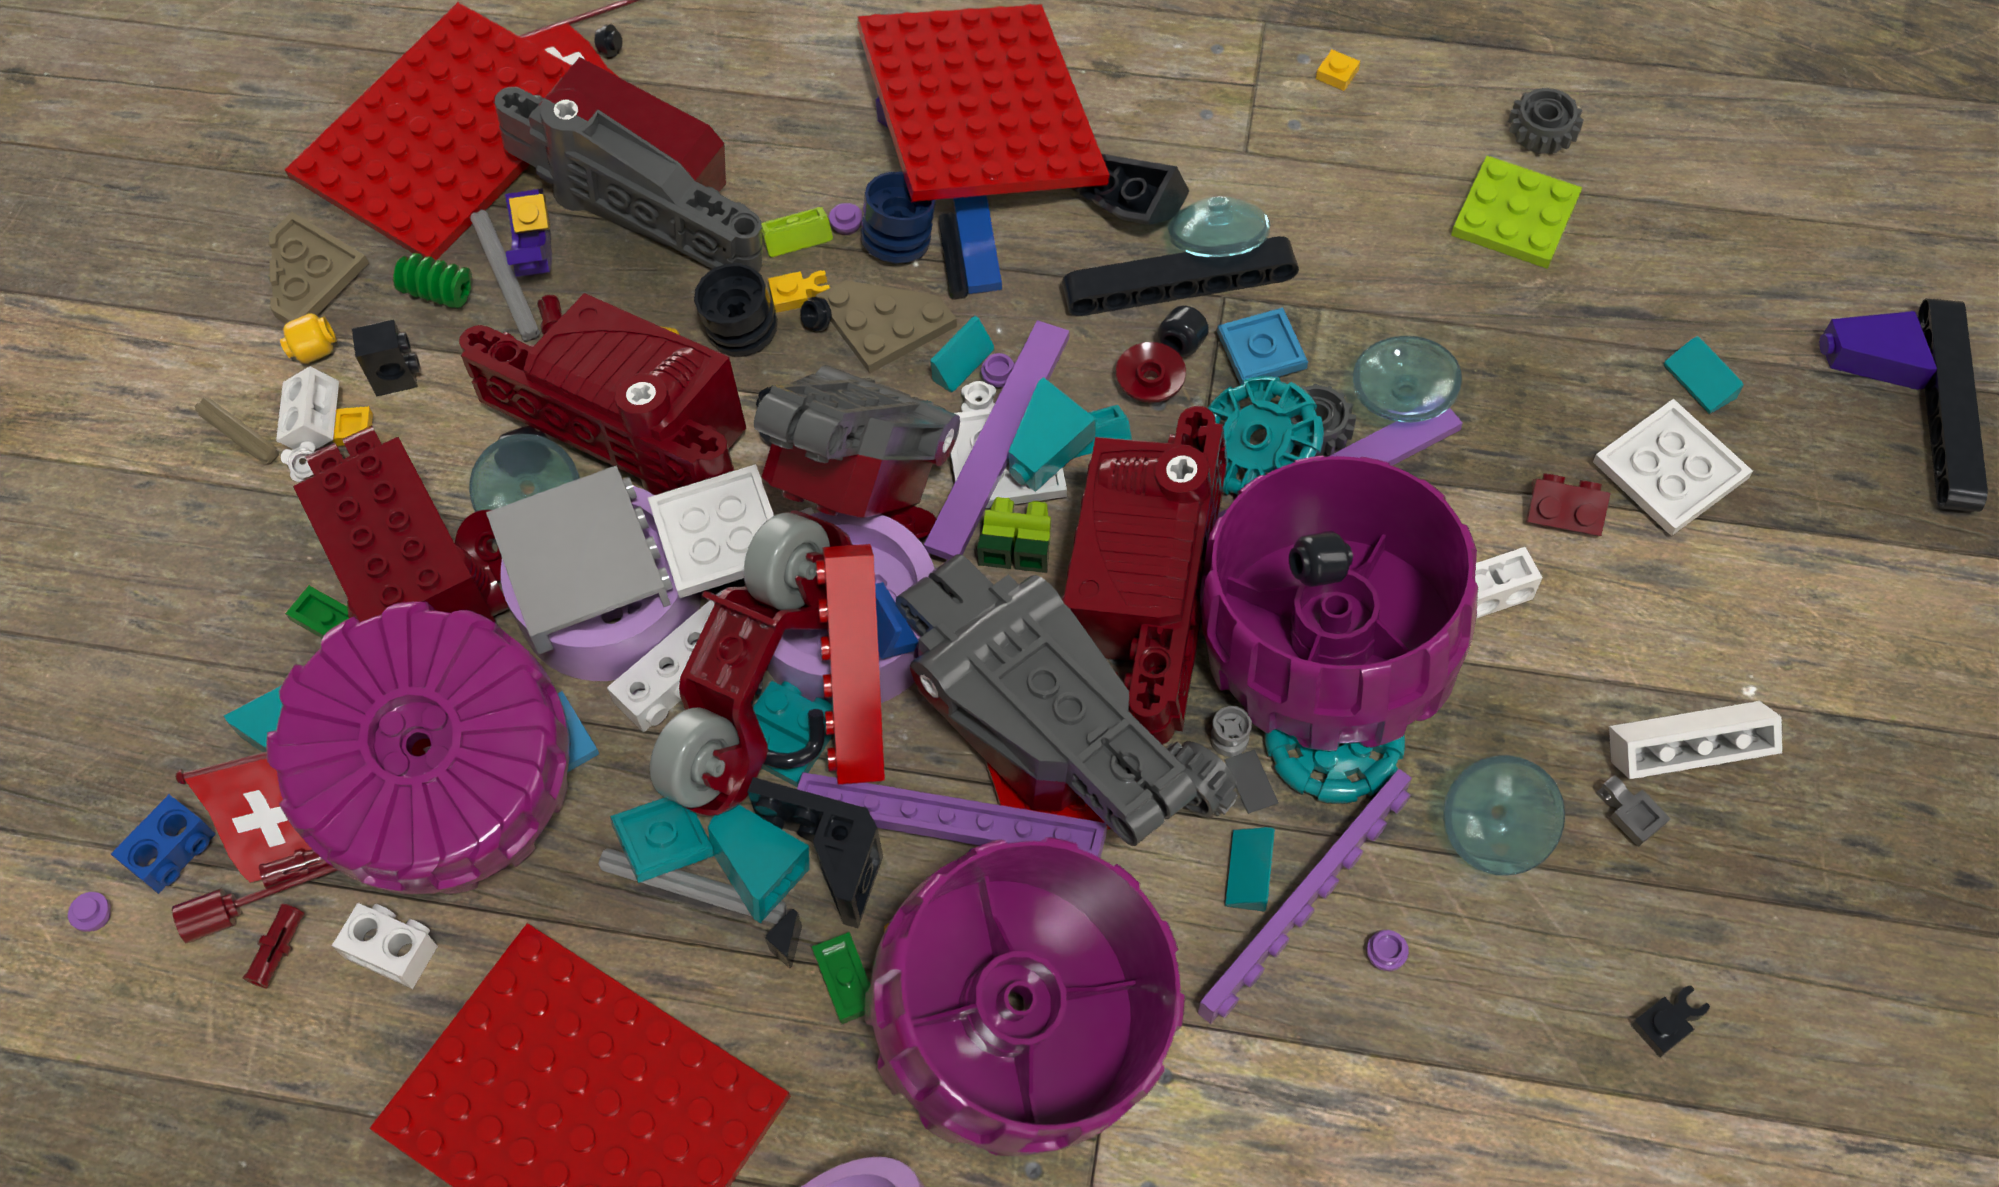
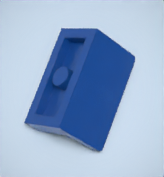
[875,582,919,659]

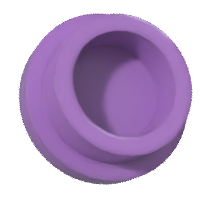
[829,203,863,235]
[981,353,1015,387]
[68,892,110,932]
[1367,930,1409,971]

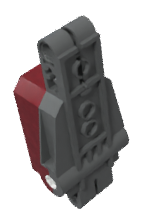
[495,57,762,272]
[754,365,960,518]
[896,554,1197,846]

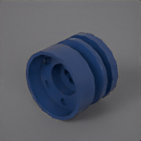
[861,171,936,263]

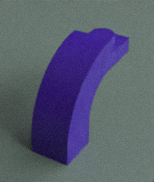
[505,189,552,277]

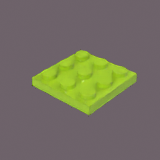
[1451,155,1582,269]

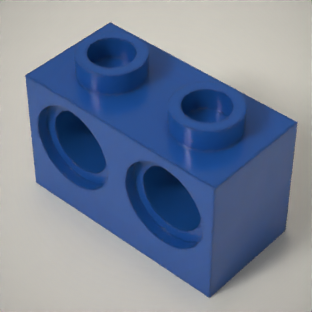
[111,794,216,894]

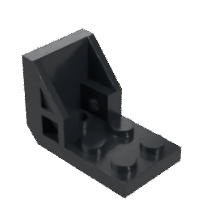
[748,777,883,928]

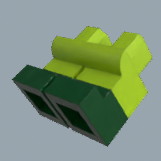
[977,497,1051,573]

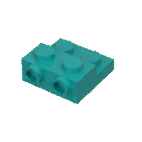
[753,680,833,787]

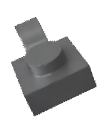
[1596,775,1671,847]

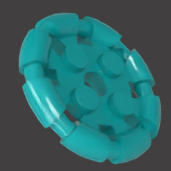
[1208,376,1324,495]
[1265,729,1405,804]

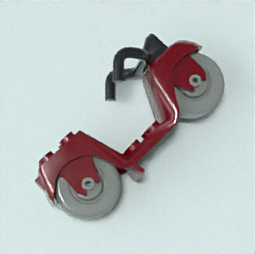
[650,510,853,816]

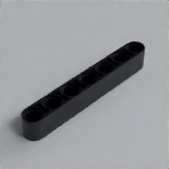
[1062,236,1299,316]
[1918,298,1988,512]

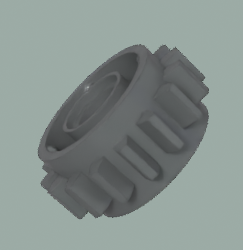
[1508,88,1584,154]
[1290,384,1356,456]
[1167,741,1238,817]

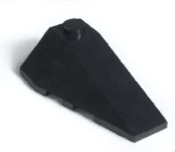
[1071,154,1189,225]

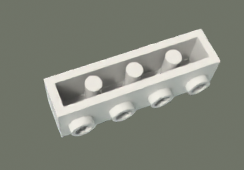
[607,591,722,733]
[1609,701,1782,779]

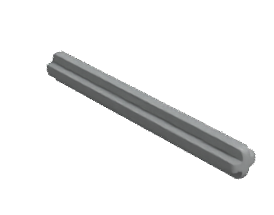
[470,210,540,341]
[598,848,787,924]

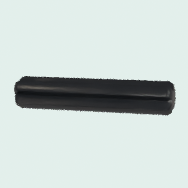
[938,212,968,300]

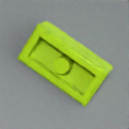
[762,207,833,257]

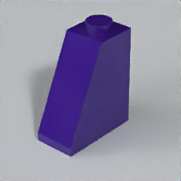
[1819,311,1937,390]

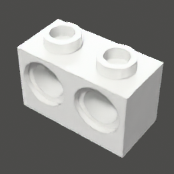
[276,366,339,450]
[1475,547,1542,618]
[332,903,438,989]

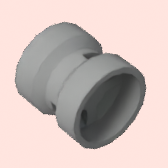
[1210,706,1252,757]

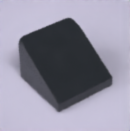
[765,909,802,968]

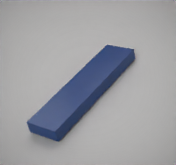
[953,195,1002,294]

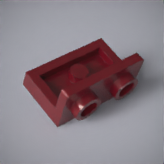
[1526,473,1611,536]

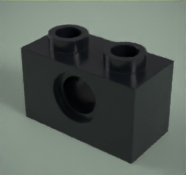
[352,319,421,397]

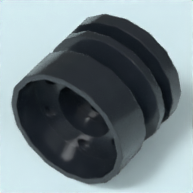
[694,263,778,357]

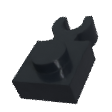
[1631,986,1710,1058]

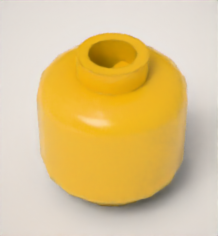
[280,313,337,364]

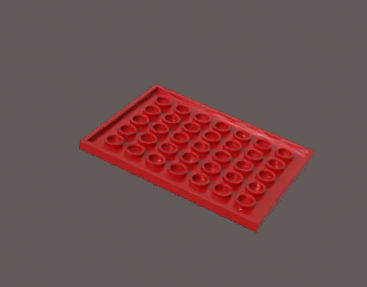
[284,2,572,262]
[857,4,1110,202]
[369,923,791,1187]

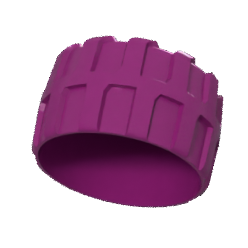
[1200,455,1478,751]
[266,601,570,895]
[865,837,1185,1156]

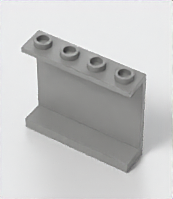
[486,465,673,654]

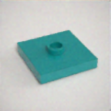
[610,797,714,883]

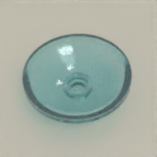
[1168,196,1270,257]
[1353,336,1462,423]
[469,434,580,512]
[1443,755,1565,876]

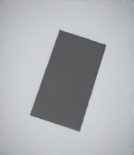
[1224,749,1279,814]

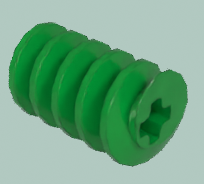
[393,253,472,308]

